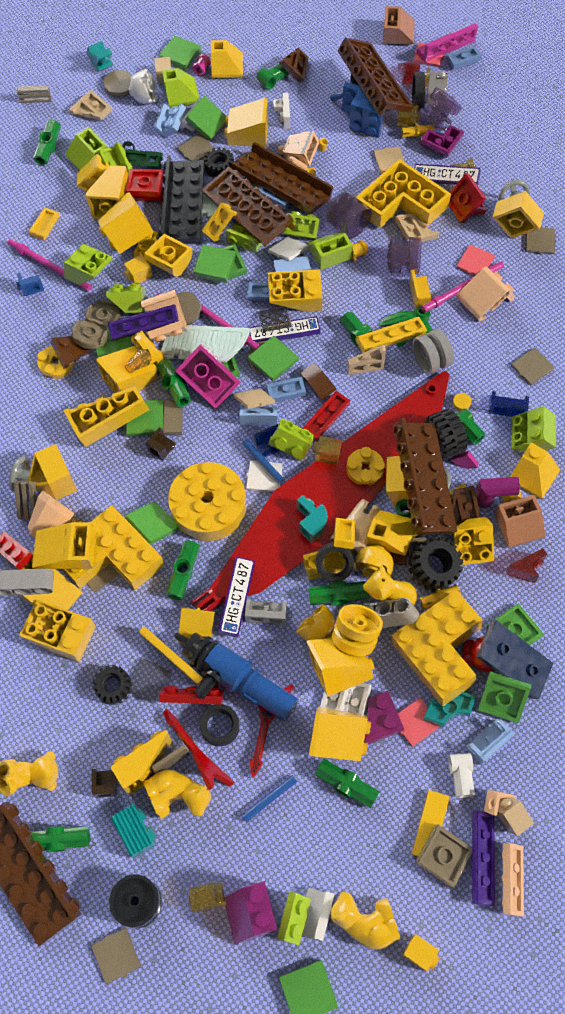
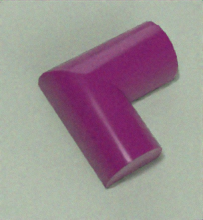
[420,125,464,158]
[475,477,520,508]

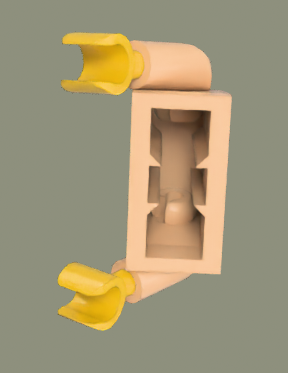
[278,131,328,176]

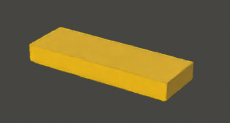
[411,790,450,857]

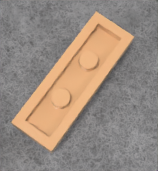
[502,843,524,917]

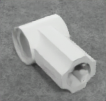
[448,753,475,798]

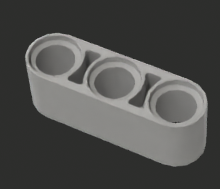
[0,569,54,596]
[362,598,419,628]

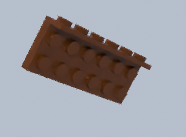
[338,37,414,116]
[231,142,334,214]
[202,167,295,247]
[393,418,457,535]
[0,802,82,946]

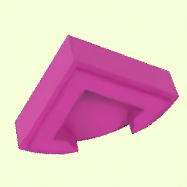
[452,451,479,469]

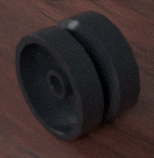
[109,874,163,929]

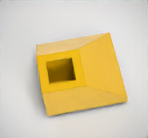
[211,40,243,78]
[367,510,414,556]
[454,517,494,565]

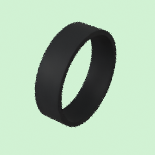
[412,72,426,109]

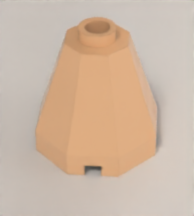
[27,491,75,538]

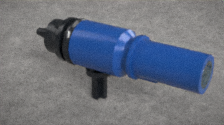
[174,633,299,722]

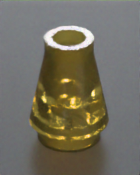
[125,349,152,374]

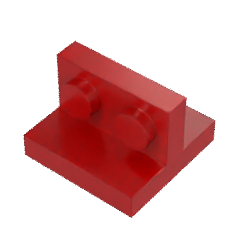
[125,169,163,202]
[449,173,488,223]

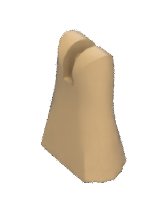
[330,499,381,556]

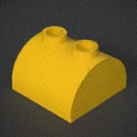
[144,234,193,277]

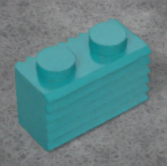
[110,804,157,859]

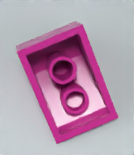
[176,343,241,409]

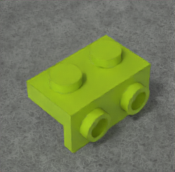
[97,142,132,176]
[269,418,314,460]
[277,891,311,946]

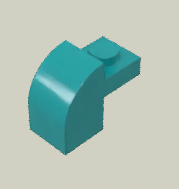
[86,41,113,71]
[296,495,327,543]

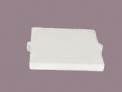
[268,237,309,261]
[247,460,283,492]

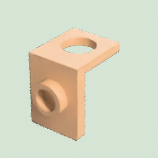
[484,789,516,816]

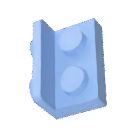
[154,103,186,138]

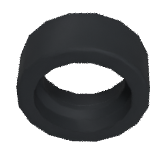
[316,542,354,582]
[199,704,240,746]

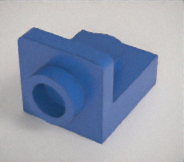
[15,273,44,296]

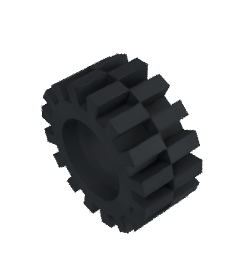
[204,147,234,178]
[92,665,132,705]

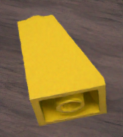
[224,98,268,147]
[85,166,128,219]
[98,192,154,254]
[96,346,158,393]
[306,638,375,697]
[309,707,371,761]

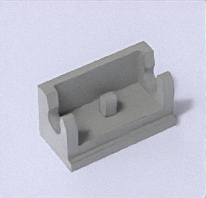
[426,71,447,109]
[245,599,287,625]

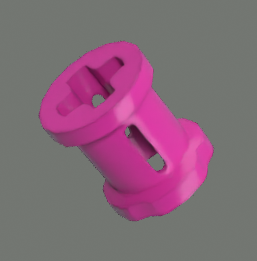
[192,54,211,76]

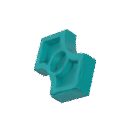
[424,691,476,728]

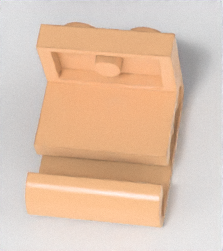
[456,267,516,321]
[141,289,188,342]

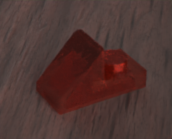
[398,62,420,85]
[506,548,548,583]

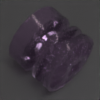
[419,87,463,132]
[327,192,372,239]
[387,236,421,274]

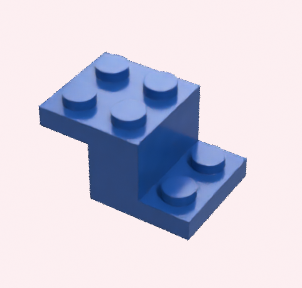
[342,82,383,138]

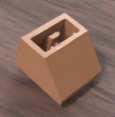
[383,6,415,45]
[494,494,545,548]

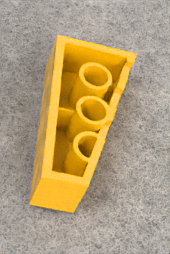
[63,386,149,447]

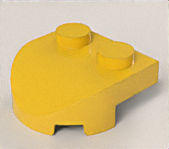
[131,331,165,369]

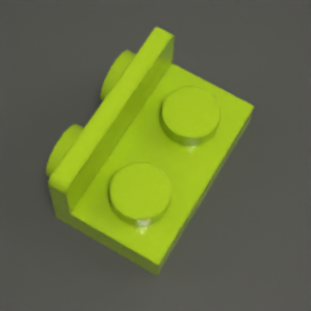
[283,211,321,240]
[225,223,261,253]

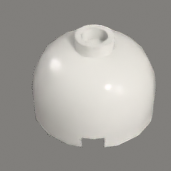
[129,69,158,104]

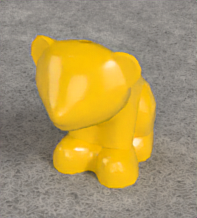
[363,565,417,605]
[0,751,59,797]
[143,769,211,819]
[330,892,400,950]

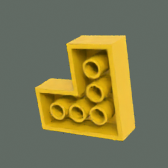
[355,159,451,229]
[62,505,165,590]
[391,590,482,707]

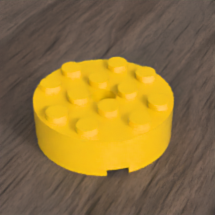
[168,462,246,541]

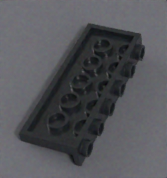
[158,155,205,243]

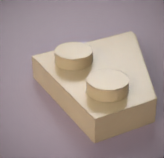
[69,90,113,121]
[395,213,439,245]
[347,345,386,375]

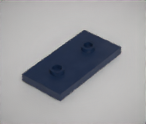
[476,620,553,699]

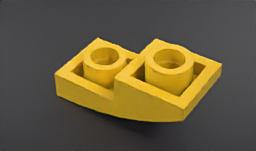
[134,231,159,258]

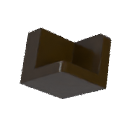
[146,427,176,461]
[91,769,117,798]

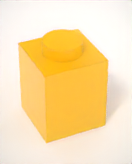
[124,254,153,283]
[402,934,440,972]

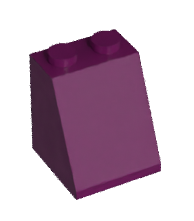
[223,881,278,945]

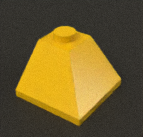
[510,443,560,500]

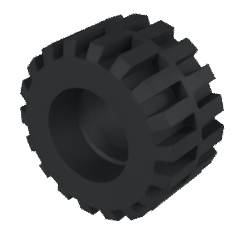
[425,408,468,460]
[408,537,463,591]

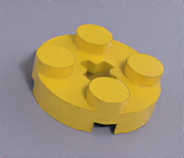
[37,346,74,379]
[346,447,385,485]

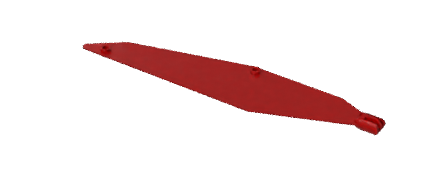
[190,371,450,611]

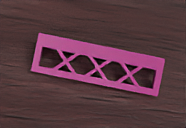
[417,23,478,63]

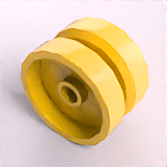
[332,605,383,656]

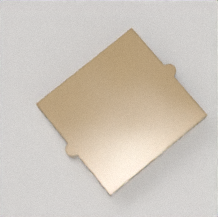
[374,146,405,174]
[234,388,275,409]

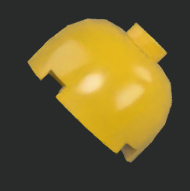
[353,544,394,578]
[296,604,335,641]

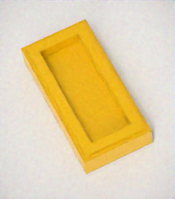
[28,207,60,240]
[333,518,355,549]

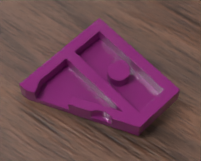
[365,691,404,745]

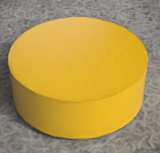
[452,393,472,411]

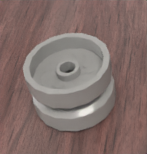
[412,328,454,375]

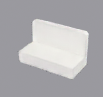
[302,888,335,942]

